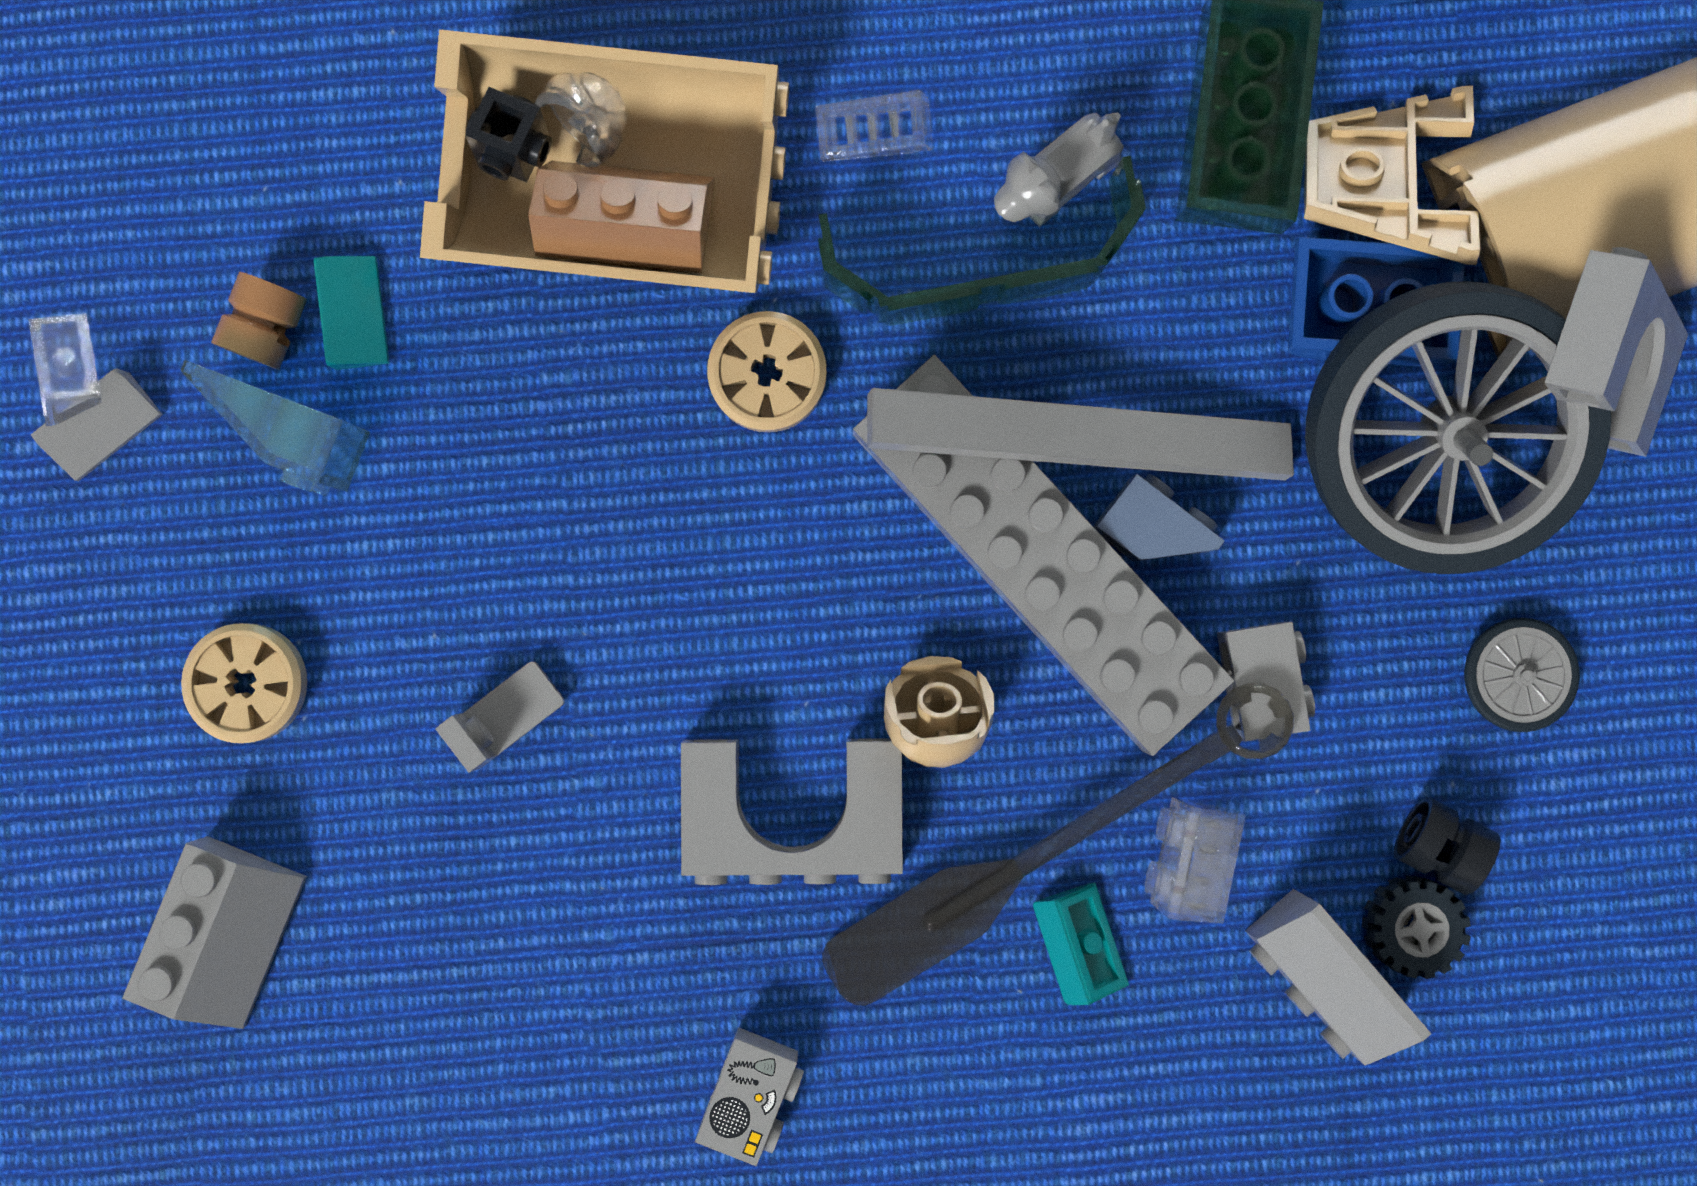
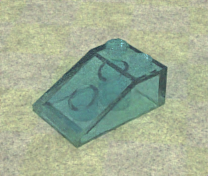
[180,360,370,496]

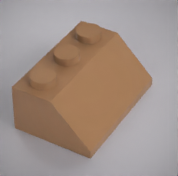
[528,161,715,273]

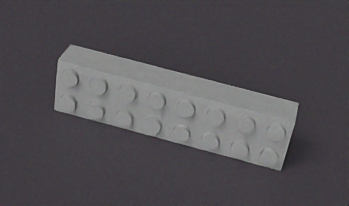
[853,354,1234,756]

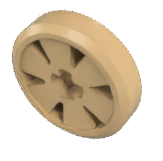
[707,311,827,432]
[181,623,307,743]

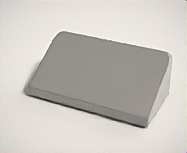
[31,368,163,482]

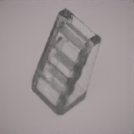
[815,90,933,161]

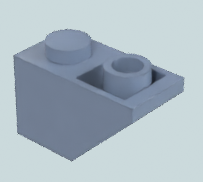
[1093,474,1225,562]

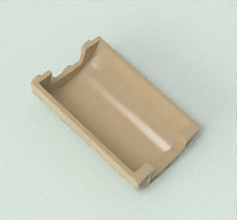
[420,29,789,293]
[1421,57,1697,359]

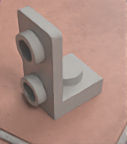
[435,662,565,773]

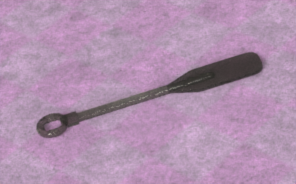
[822,683,1294,1006]

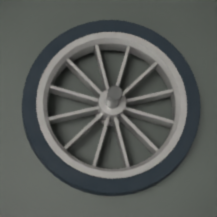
[1305,281,1611,574]

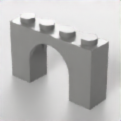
[1544,247,1688,457]
[681,738,903,885]

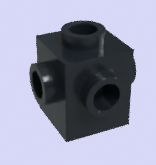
[465,87,552,183]

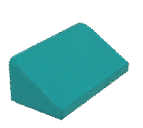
[314,256,390,370]
[1033,882,1129,1005]

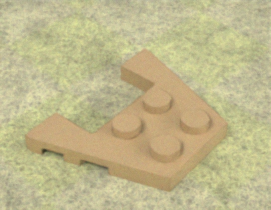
[1304,86,1480,265]

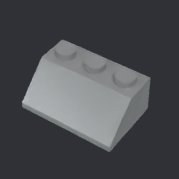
[122,836,307,1029]
[1245,889,1431,1066]

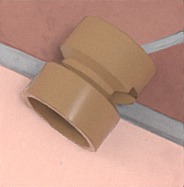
[211,272,307,370]

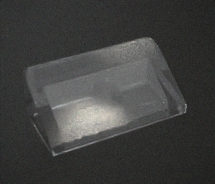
[28,313,102,427]

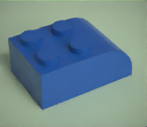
[1288,237,1464,369]

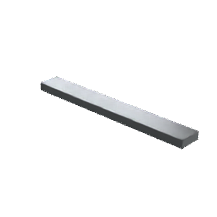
[867,388,1294,481]

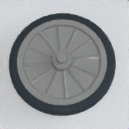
[1464,618,1580,732]

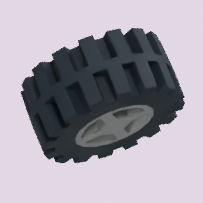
[1362,876,1471,979]

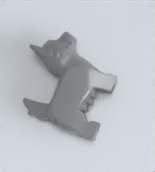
[994,112,1124,228]

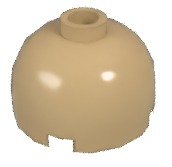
[884,656,994,768]

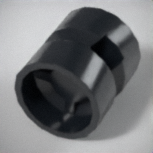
[1393,797,1501,896]

